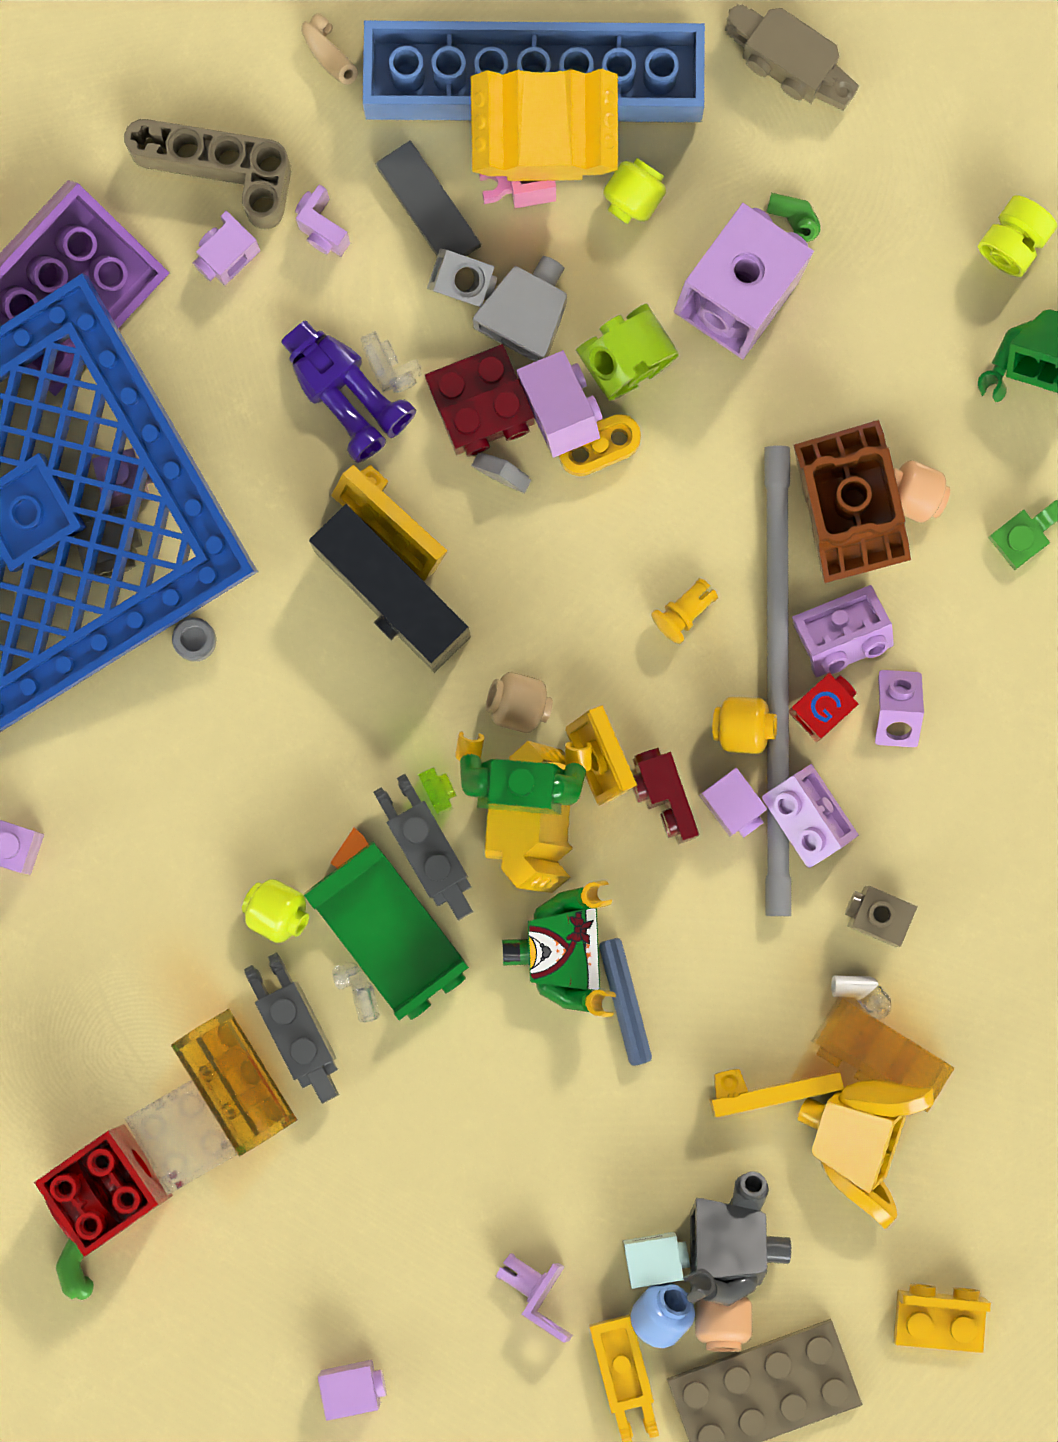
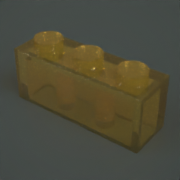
[811,997,955,1113]
[171,1009,297,1157]

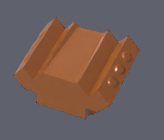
[794,420,911,583]

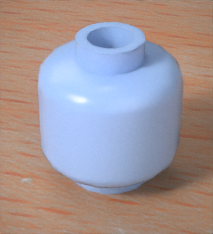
[630,1283,695,1348]

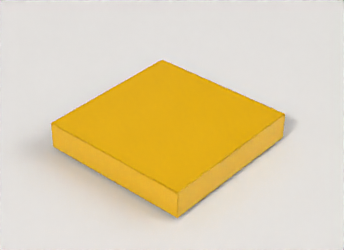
[565,705,637,805]

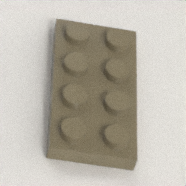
[667,1319,862,1442]

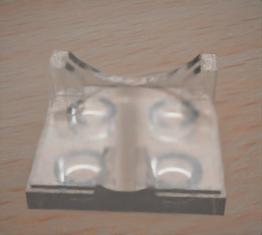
[125,1074,247,1195]

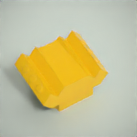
[471,69,618,181]
[485,741,573,893]

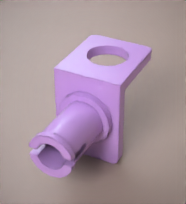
[496,1253,573,1343]

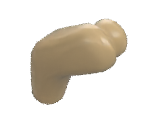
[302,14,358,85]

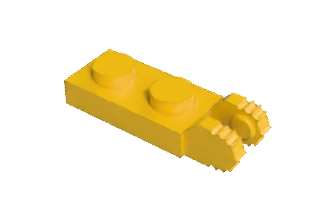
[589,1314,659,1442]

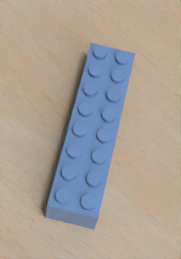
[363,21,705,122]

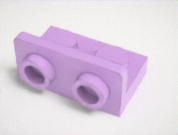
[792,585,894,677]
[762,764,859,868]

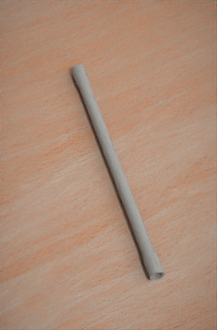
[764,446,791,916]

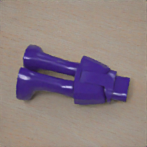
[281,320,417,463]

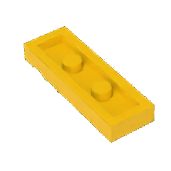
[331,465,447,581]
[709,1069,844,1118]

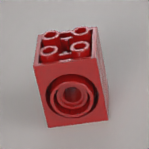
[34,1124,173,1257]

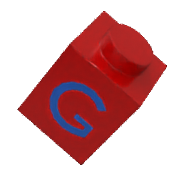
[789,672,859,743]

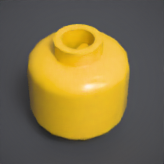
[712,697,777,754]

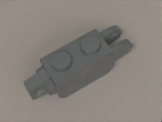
[374,774,473,921]
[244,952,339,1104]

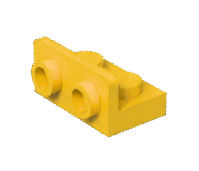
[894,1284,991,1353]

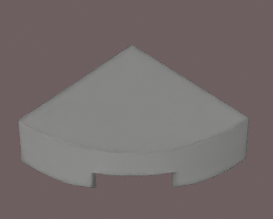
[471,453,531,493]

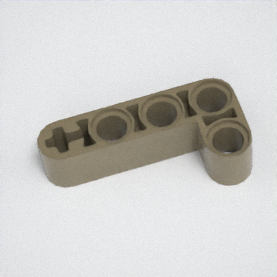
[124,119,291,229]

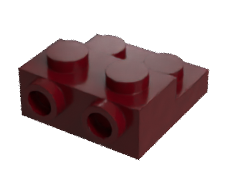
[425,344,535,457]
[632,748,699,844]

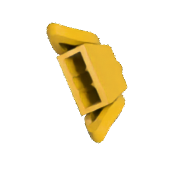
[798,1080,934,1229]

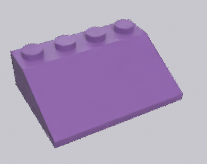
[0,180,170,396]

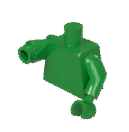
[977,309,1058,402]

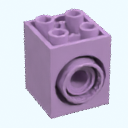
[674,203,814,360]

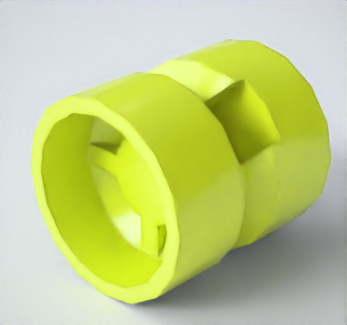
[978,195,1058,277]

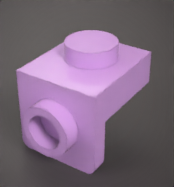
[295,184,350,257]

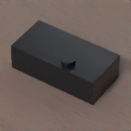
[309,504,471,673]

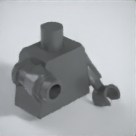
[683,1171,791,1306]

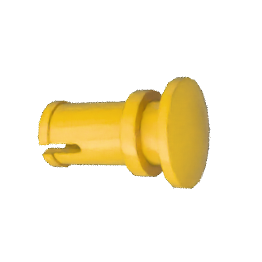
[651,578,718,644]

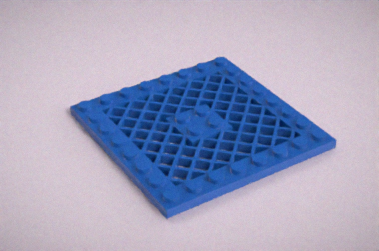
[0,274,258,732]

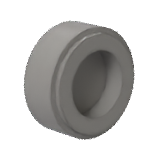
[172,617,216,662]

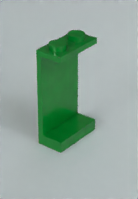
[304,841,469,1021]

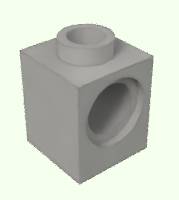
[427,248,497,307]

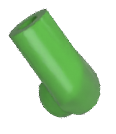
[767,192,821,242]
[56,1239,94,1300]

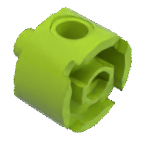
[576,303,679,401]

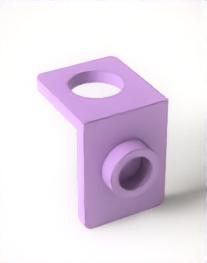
[875,670,924,747]

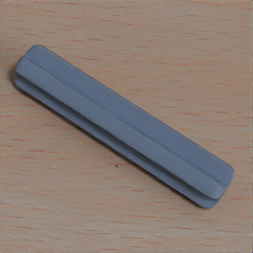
[599,938,652,1066]

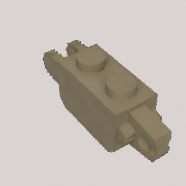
[725,4,859,110]

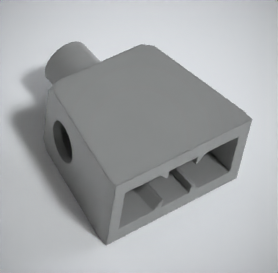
[473,256,567,362]

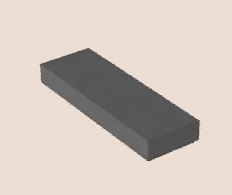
[376,140,481,256]

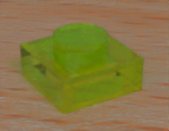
[418,767,457,816]

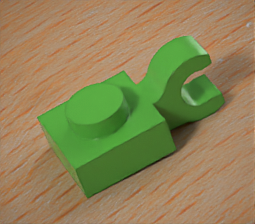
[988,500,1058,571]

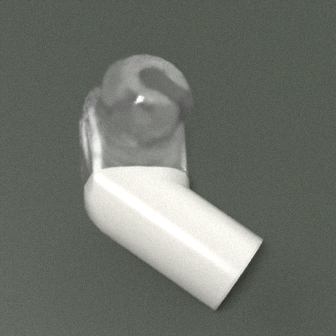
[831,975,892,1020]

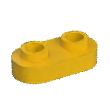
[559,414,641,476]

